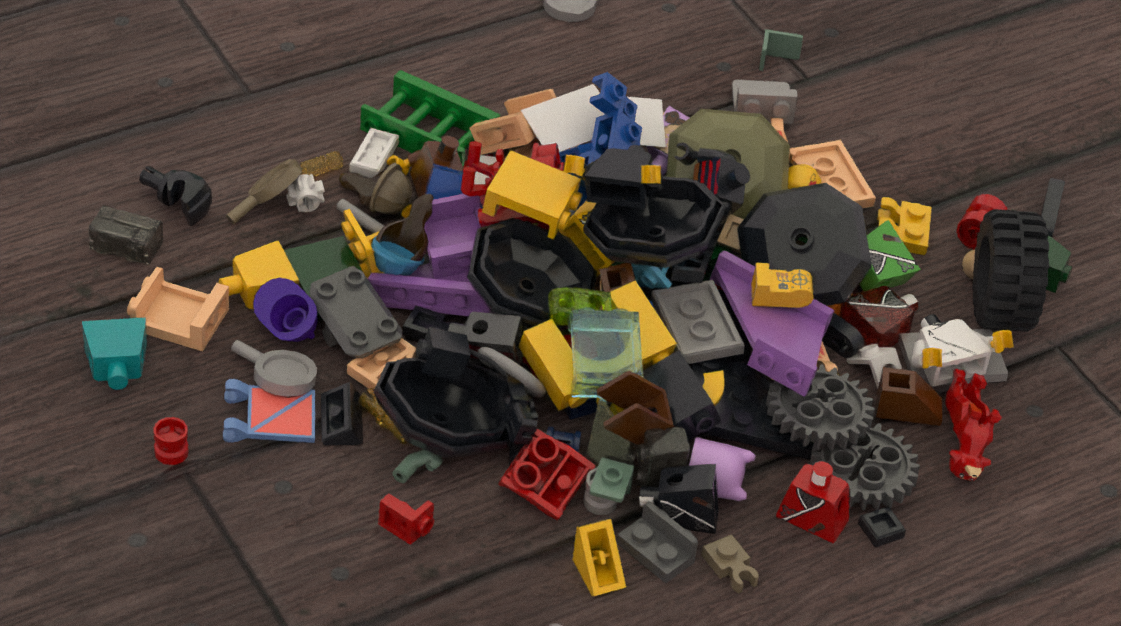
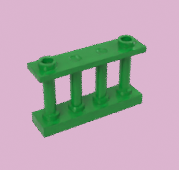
[360,70,500,168]

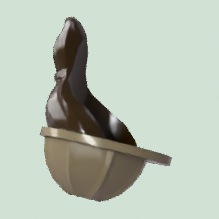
[339,163,412,215]

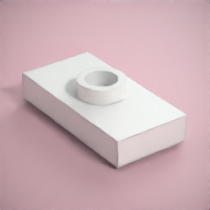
[349,128,399,178]

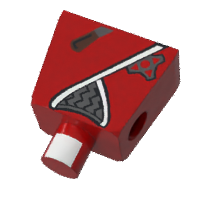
[776,462,849,544]

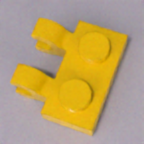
[877,197,932,255]

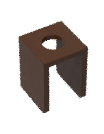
[596,371,674,446]

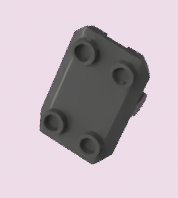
[310,266,402,358]

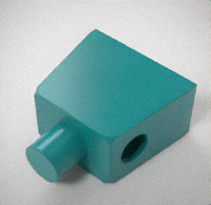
[82,317,147,390]

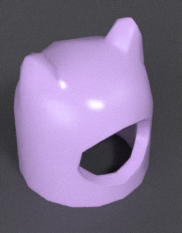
[689,437,756,501]

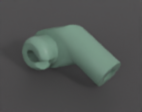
[393,449,443,483]

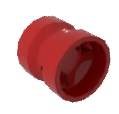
[153,417,189,465]

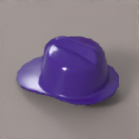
[253,278,318,342]

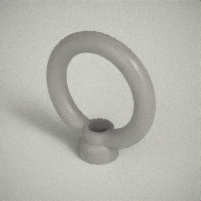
[478,347,546,398]

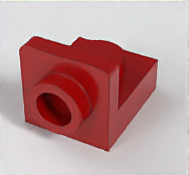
[378,494,434,545]

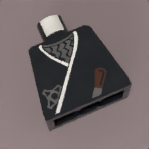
[640,464,719,534]

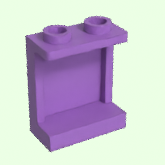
[424,194,481,279]

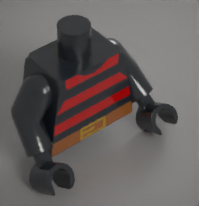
[674,142,750,227]

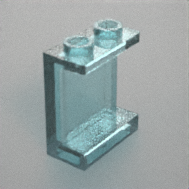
[568,308,643,398]

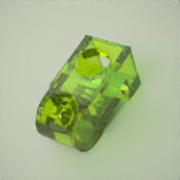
[548,287,613,333]

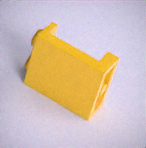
[482,151,582,240]

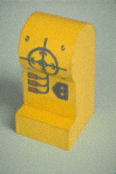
[751,263,813,308]

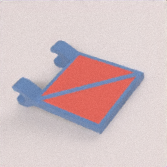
[223,379,315,443]

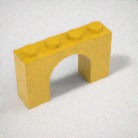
[519,280,677,411]

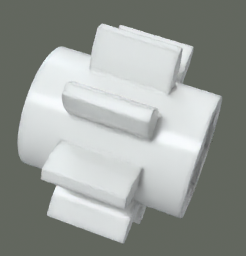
[286,174,325,212]

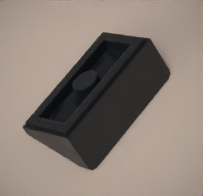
[321,382,363,445]

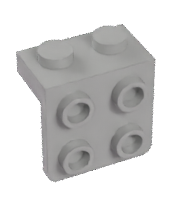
[732,80,798,124]

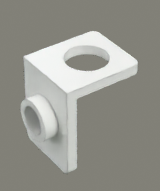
[847,344,902,389]

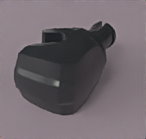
[139,166,212,226]

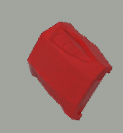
[498,429,596,520]

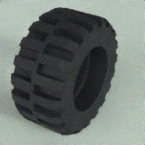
[972,209,1049,332]

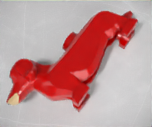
[945,368,1002,481]

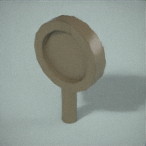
[226,159,303,225]

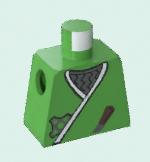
[859,220,921,293]

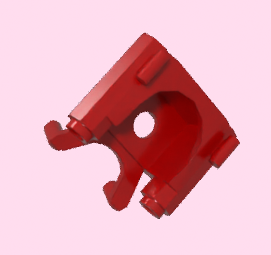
[461,141,565,232]

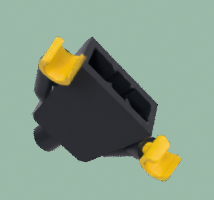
[563,145,665,209]

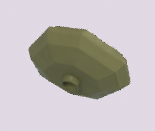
[666,109,790,227]

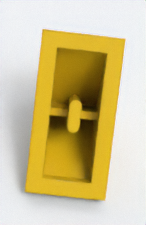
[573,519,626,596]

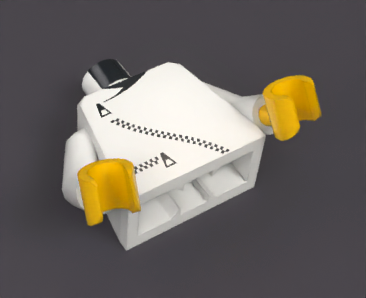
[911,314,1014,387]

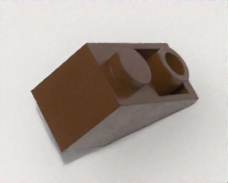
[876,367,942,426]

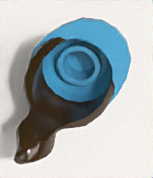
[371,194,434,276]

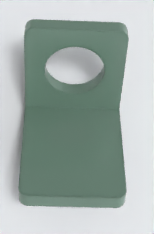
[759,29,803,71]
[590,458,634,502]

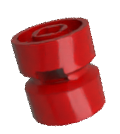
[956,194,1008,250]

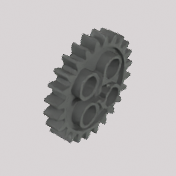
[765,365,875,451]
[810,423,920,511]

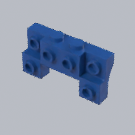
[580,72,642,189]

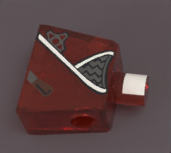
[839,286,918,347]

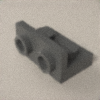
[616,501,698,583]

